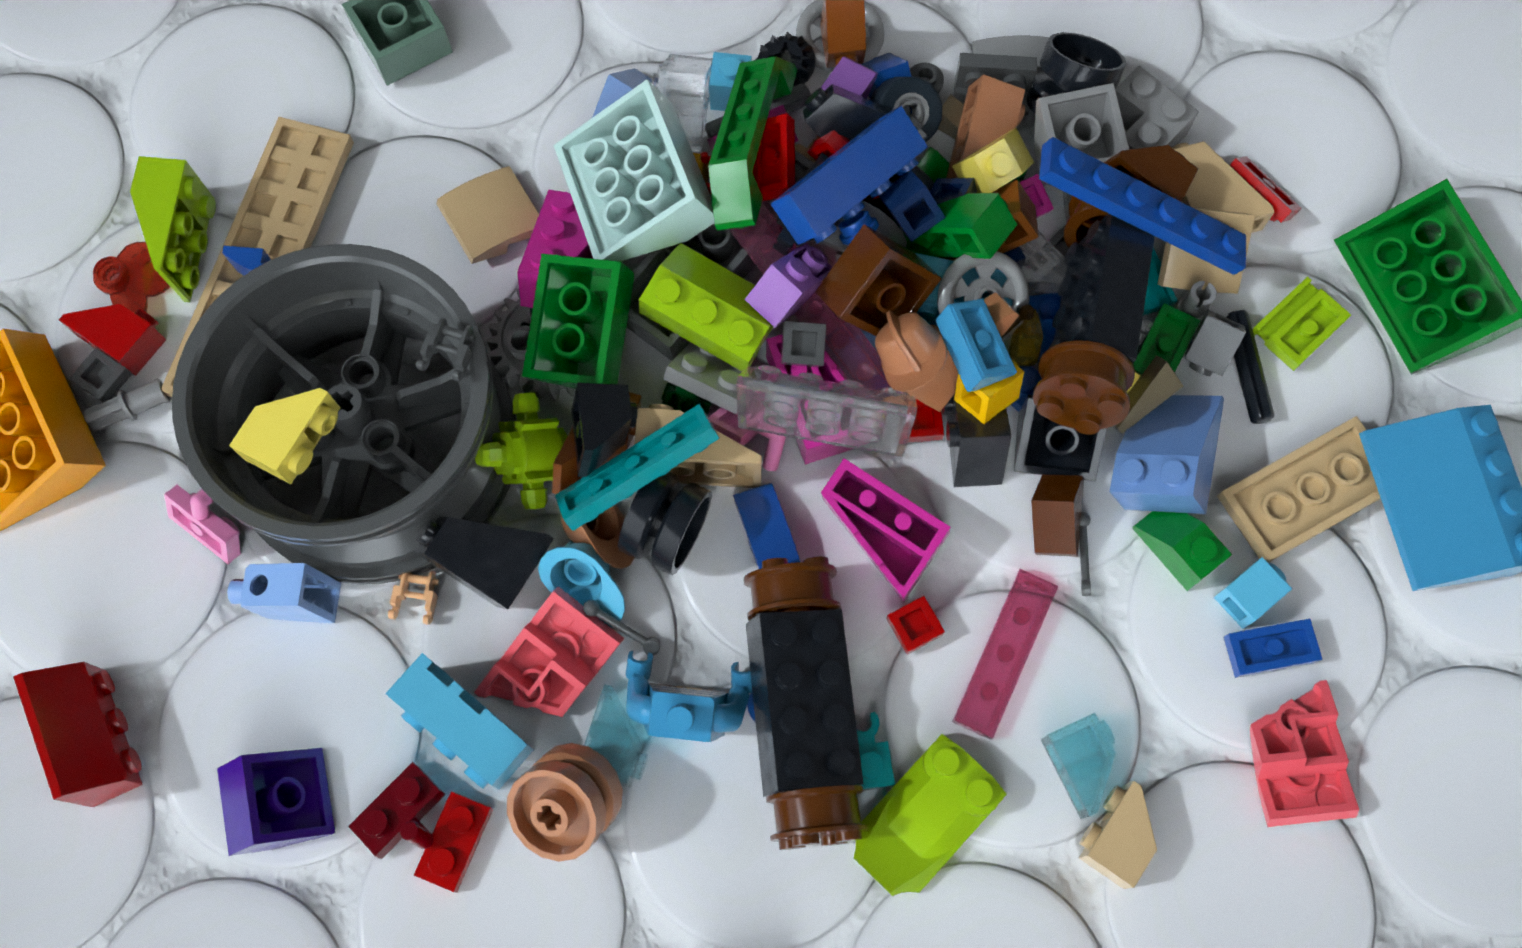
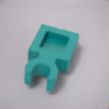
[857,712,895,790]

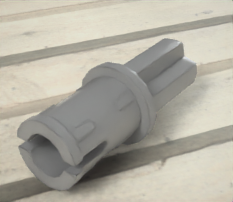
[84,378,170,431]

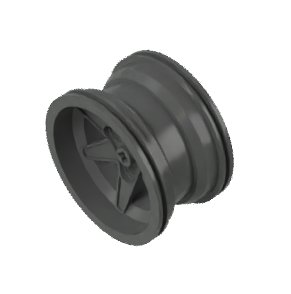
[172,244,517,584]

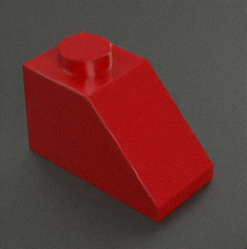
[59,304,166,376]

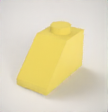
[952,128,1034,193]

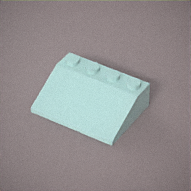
[553,79,714,262]

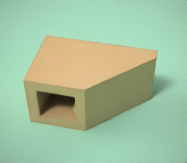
[1079,781,1157,889]

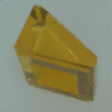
[1008,309,1043,366]

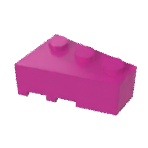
[821,458,951,602]

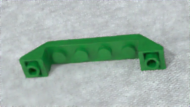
[708,56,797,231]

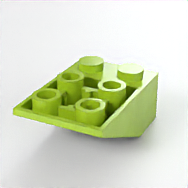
[130,156,216,303]

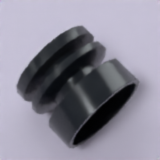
[1026,32,1127,114]

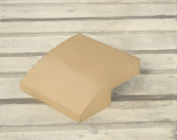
[436,166,539,264]
[1157,207,1255,294]

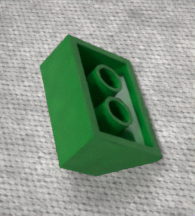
[522,254,635,389]

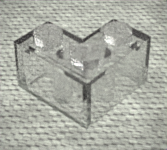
[652,54,713,152]

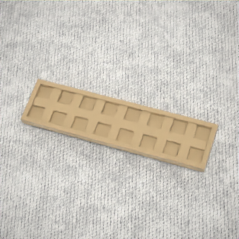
[161,117,354,397]

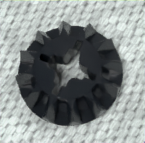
[755,32,816,86]

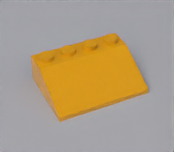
[0,328,106,531]

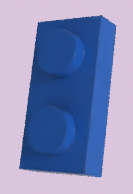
[1223,618,1323,678]

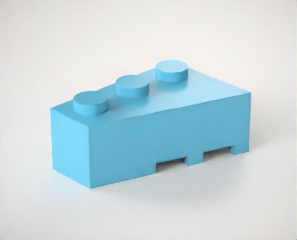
[385,653,534,790]

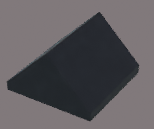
[1014,395,1107,481]

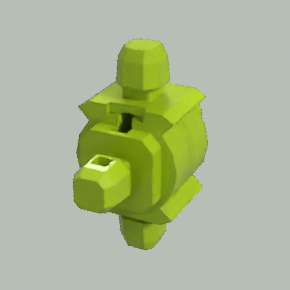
[475,392,568,509]

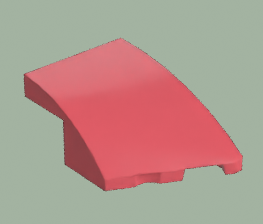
[474,586,624,717]
[1250,680,1359,827]

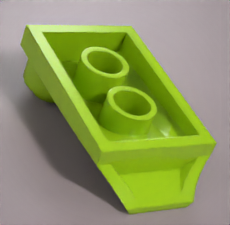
[853,734,1007,896]

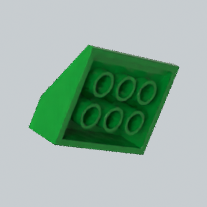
[1334,179,1522,375]

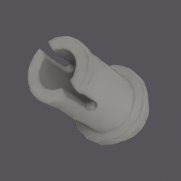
[1177,281,1217,323]

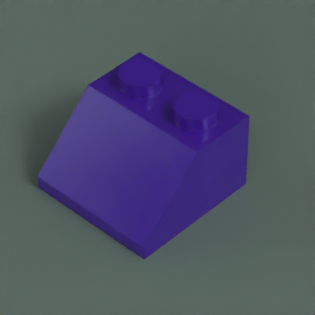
[217,748,335,856]

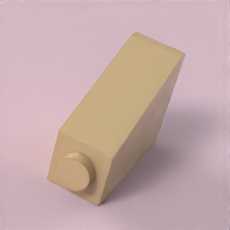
[1172,141,1275,233]

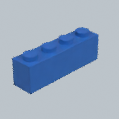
[770,106,928,245]

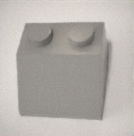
[1034,83,1129,186]

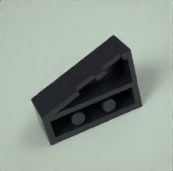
[942,394,1012,487]

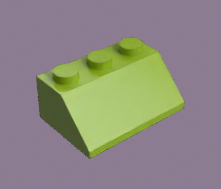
[639,243,773,374]

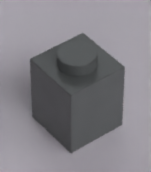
[1185,309,1246,377]

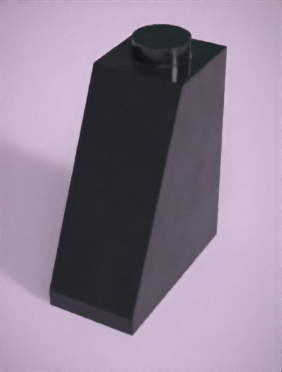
[803,84,927,141]
[414,517,554,610]

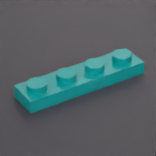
[555,404,720,531]

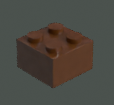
[815,224,942,336]

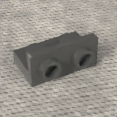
[954,53,1037,115]

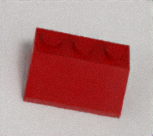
[13,662,143,807]

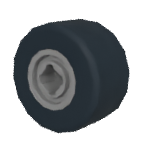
[870,77,943,143]

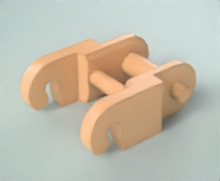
[388,571,439,625]

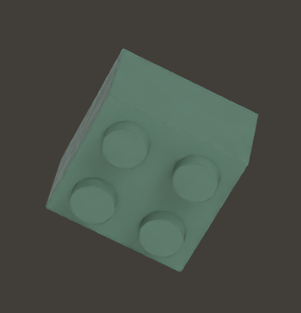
[342,0,453,86]

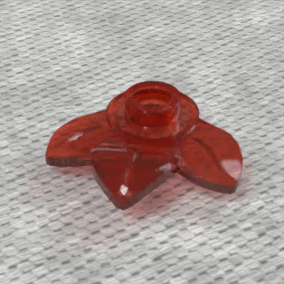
[93,242,170,313]

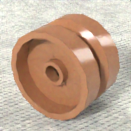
[507,743,623,862]

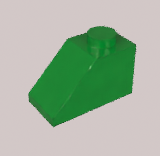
[1132,511,1232,591]

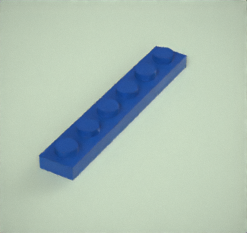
[1039,137,1246,275]

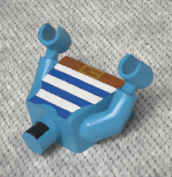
[625,651,752,742]

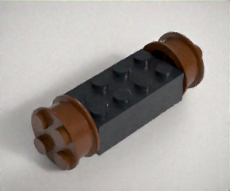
[1033,196,1155,435]
[743,556,869,850]

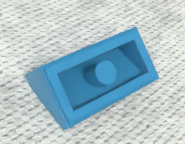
[936,299,1017,392]

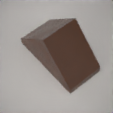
[1031,474,1084,557]

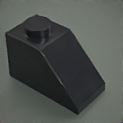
[571,383,637,477]

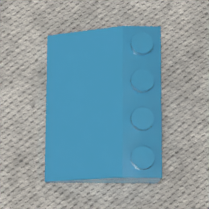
[1359,404,1522,591]

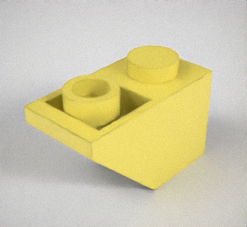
[229,388,340,484]

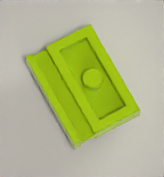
[1253,277,1351,371]

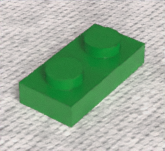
[1132,303,1200,377]

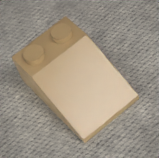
[634,404,762,488]

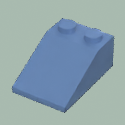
[1109,395,1224,514]

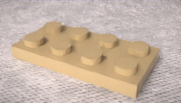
[1217,416,1381,563]

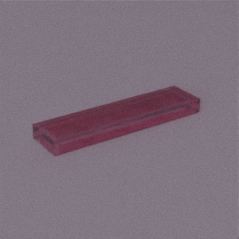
[952,569,1058,740]

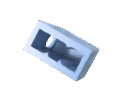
[228,563,341,623]

